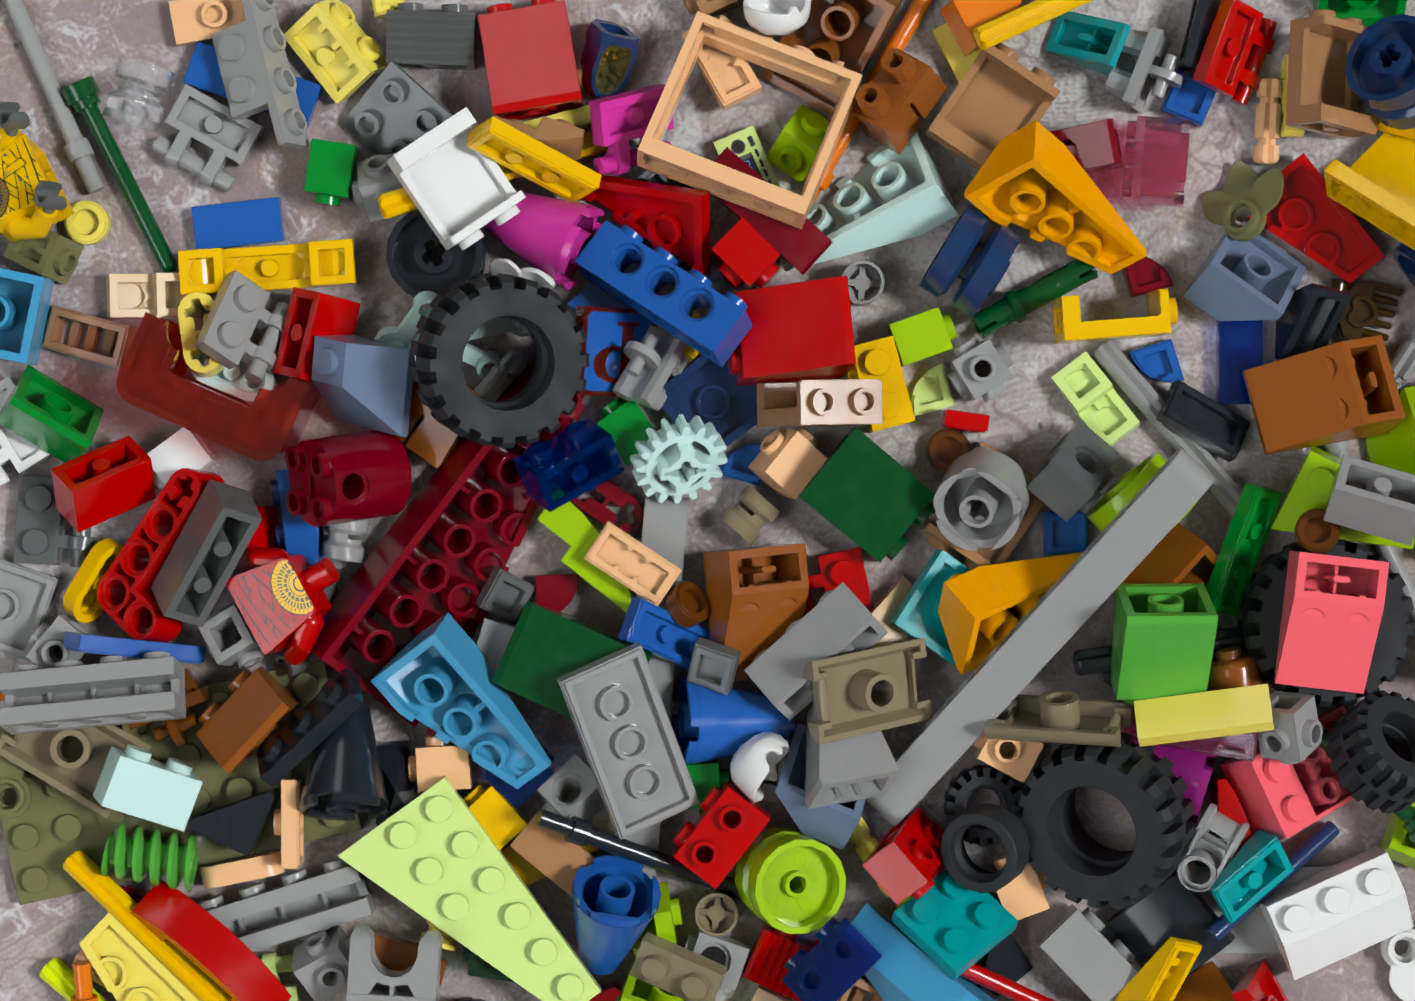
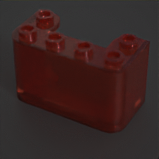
[116,312,321,462]

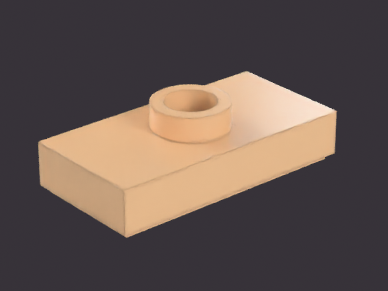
[168,0,246,47]
[682,14,762,111]
[584,521,682,606]
[273,776,304,869]

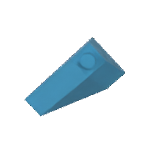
[371,613,552,789]
[840,903,995,1001]

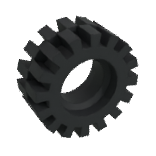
[943,765,1022,847]

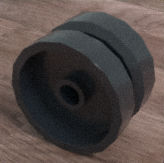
[386,209,487,304]

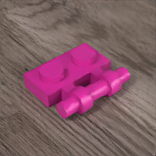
[589,84,674,176]

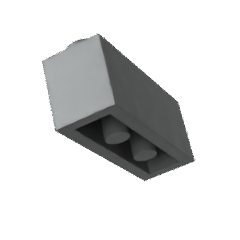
[151,479,262,627]

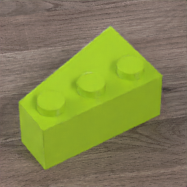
[1271,446,1415,549]

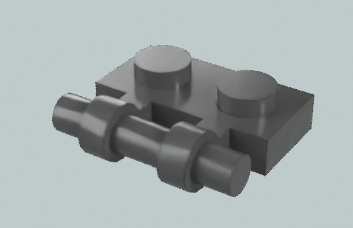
[13,475,95,567]

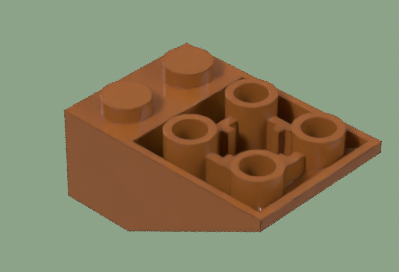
[1243,335,1406,455]
[703,543,809,682]

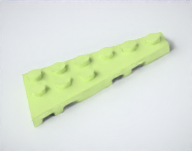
[338,776,602,1001]

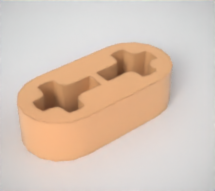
[200,850,285,889]

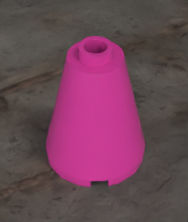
[482,191,604,290]

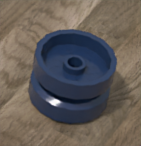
[1345,14,1415,130]
[919,204,1022,318]

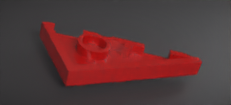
[583,175,710,275]

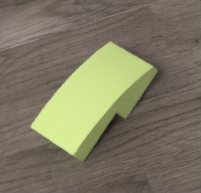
[1051,351,1140,447]

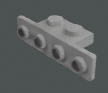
[211,0,309,149]

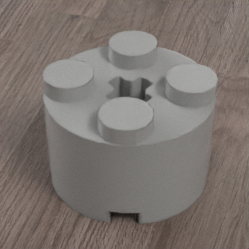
[933,446,1030,551]

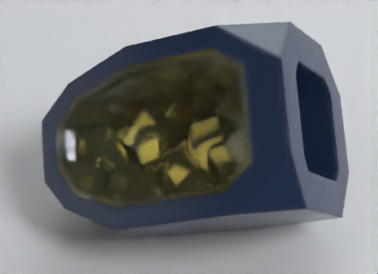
[580,19,639,99]

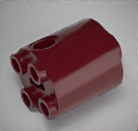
[285,430,412,527]

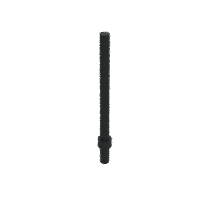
[535,808,740,899]

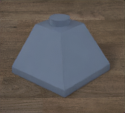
[1183,222,1307,321]
[311,334,415,437]
[775,723,866,850]

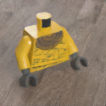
[0,102,74,241]

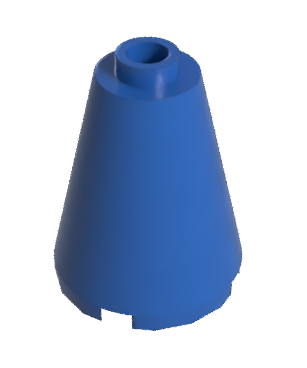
[672,677,795,765]
[572,856,661,975]

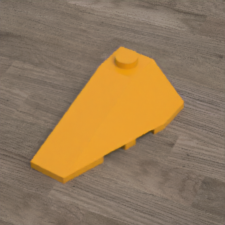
[964,120,1147,274]
[938,552,1083,675]

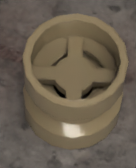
[720,484,781,545]
[695,889,738,937]

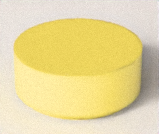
[64,200,111,245]

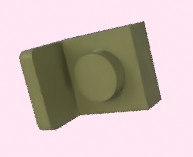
[3,230,83,284]

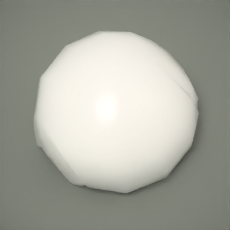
[743,0,811,36]
[730,732,790,803]

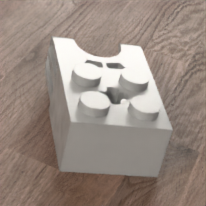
[346,925,442,1001]

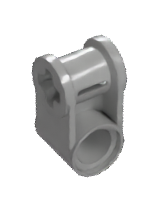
[1177,803,1250,892]

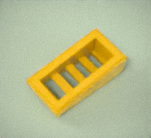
[1115,937,1202,1001]

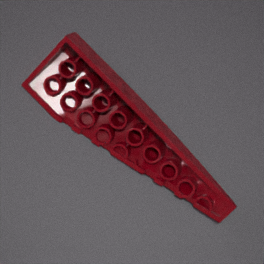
[312,305,611,727]

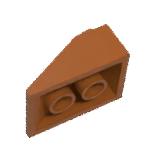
[762,0,903,116]

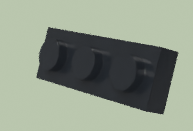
[257,668,364,787]

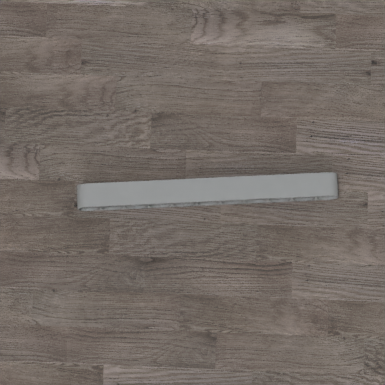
[865,448,1215,826]

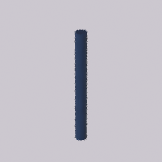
[1205,821,1339,943]

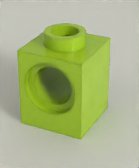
[887,307,957,367]

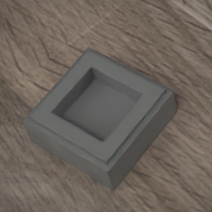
[475,565,536,625]
[686,637,741,695]

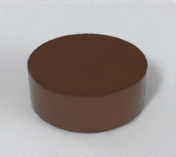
[926,428,971,472]
[1294,509,1340,554]
[666,581,710,628]

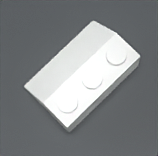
[1259,846,1414,981]

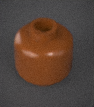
[1207,646,1263,691]

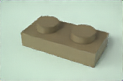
[629,932,728,1001]

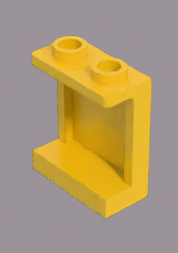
[1052,288,1178,345]

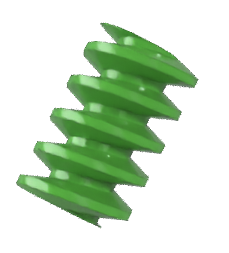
[101,822,199,892]

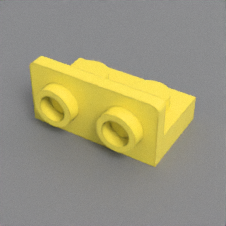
[284,0,387,104]

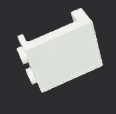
[386,107,526,251]

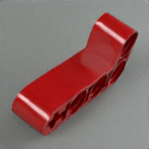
[97,468,225,642]

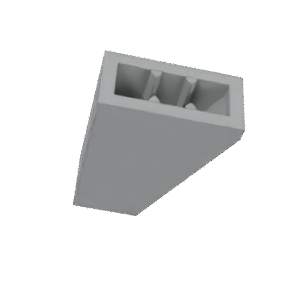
[805,703,900,809]

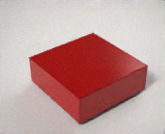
[941,409,990,433]

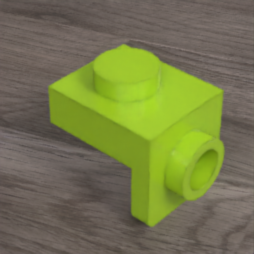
[766,104,830,182]
[633,882,683,955]

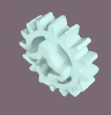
[630,414,728,504]

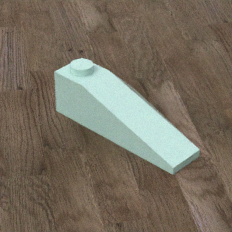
[779,130,958,272]

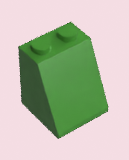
[1111,583,1218,704]

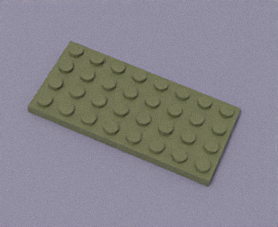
[0,660,363,905]

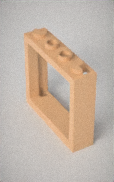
[637,11,863,230]

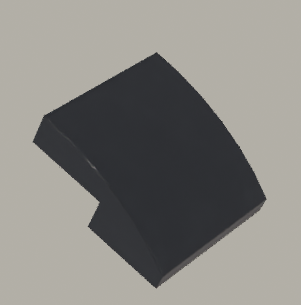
[1106,871,1235,974]

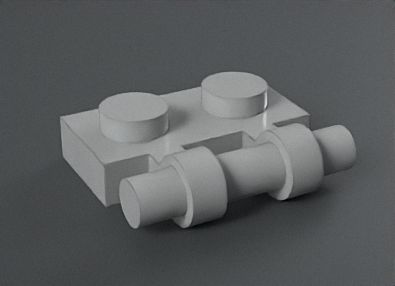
[151,84,265,193]
[194,270,289,383]

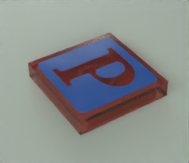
[575,305,657,396]

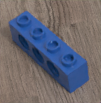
[574,220,753,367]

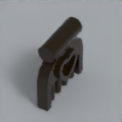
[1330,279,1403,348]

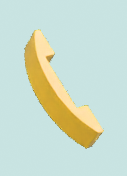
[178,239,356,295]

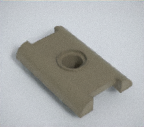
[803,637,932,745]
[984,690,1135,747]
[0,725,151,818]

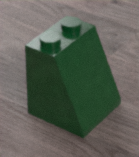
[798,427,935,563]
[491,601,652,719]

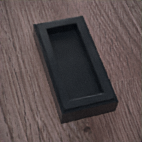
[1156,379,1251,462]

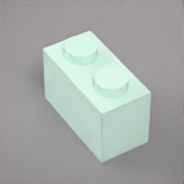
[93,744,203,832]

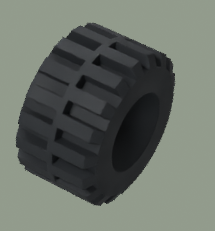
[1326,690,1415,814]

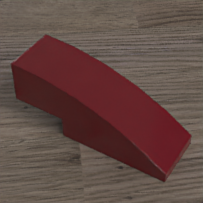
[712,147,833,275]

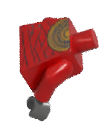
[226,547,339,678]

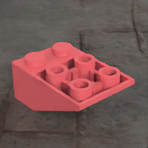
[1274,551,1389,694]
[1220,705,1354,840]

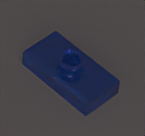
[1216,320,1263,405]

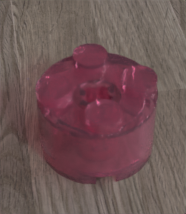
[1122,116,1191,207]

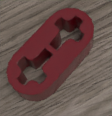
[569,471,644,534]

